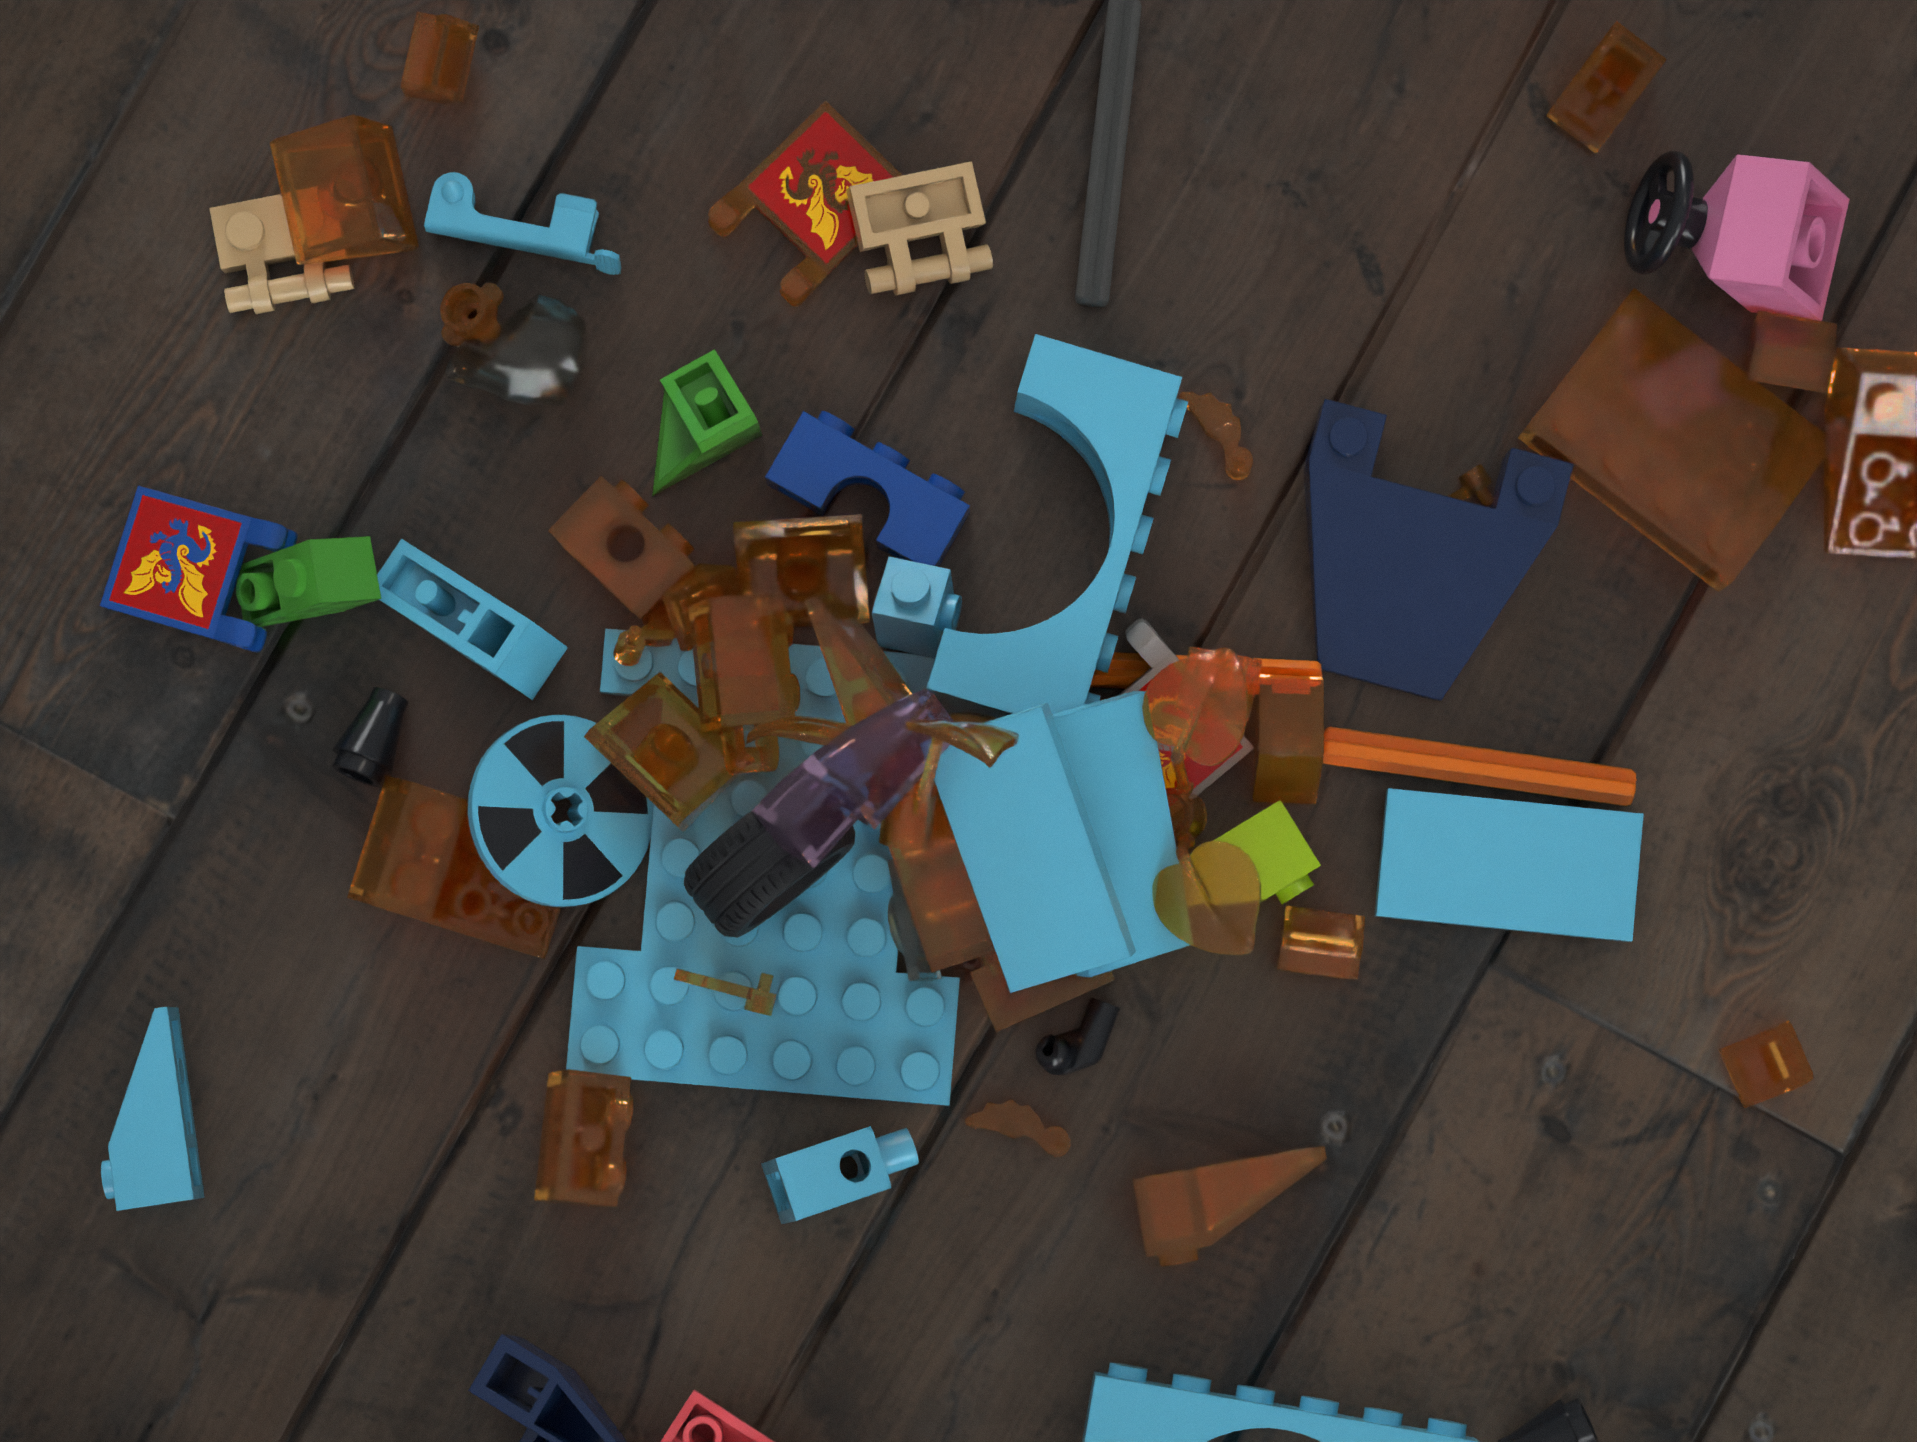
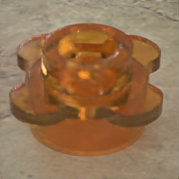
[440,283,504,346]

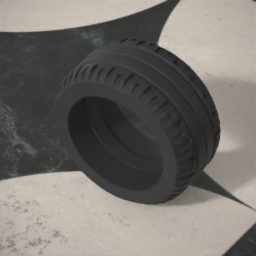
[684,779,856,938]

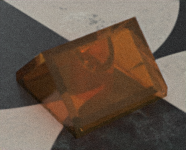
[270,114,419,265]
[733,514,870,630]
[584,672,752,832]

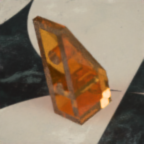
[1131,1145,1327,1266]

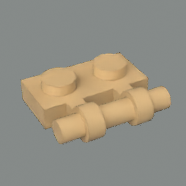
[846,161,993,295]
[209,184,354,314]

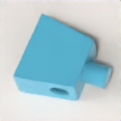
[761,1126,919,1224]

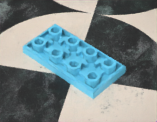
[1052,691,1194,977]
[922,702,1136,993]
[1374,788,1644,942]

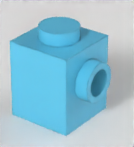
[872,557,962,658]

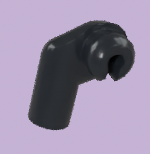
[1035,997,1120,1076]

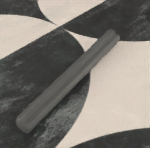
[1075,0,1142,307]

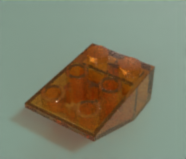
[1824,348,1917,558]
[347,776,561,959]

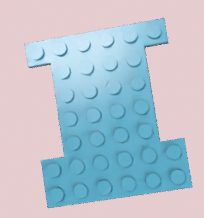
[566,628,981,1106]

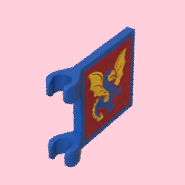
[100,486,298,653]

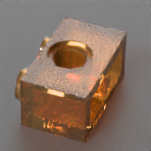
[548,476,697,625]

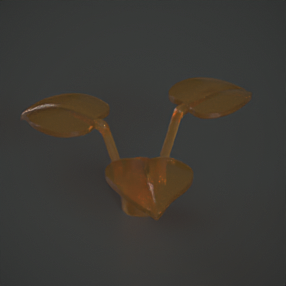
[1142,648,1261,955]
[746,712,1019,850]

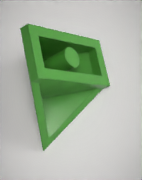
[652,349,763,496]

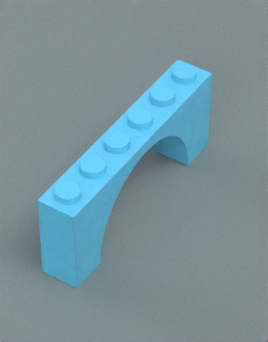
[924,334,1188,722]
[1082,1362,1480,1442]

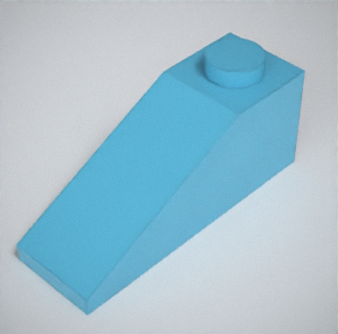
[377,539,568,700]
[101,1007,205,1211]

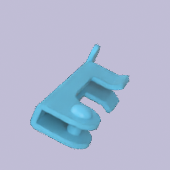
[424,172,622,275]

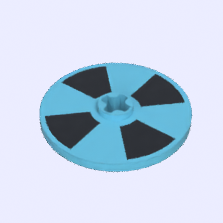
[468,715,653,907]

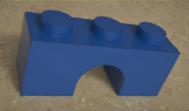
[765,411,970,567]

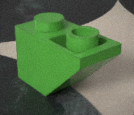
[236,536,381,627]

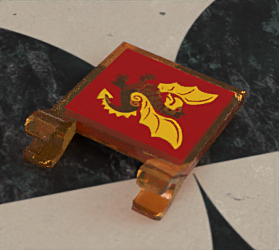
[708,101,903,307]

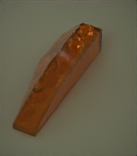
[805,592,995,972]

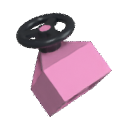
[1624,151,1850,321]

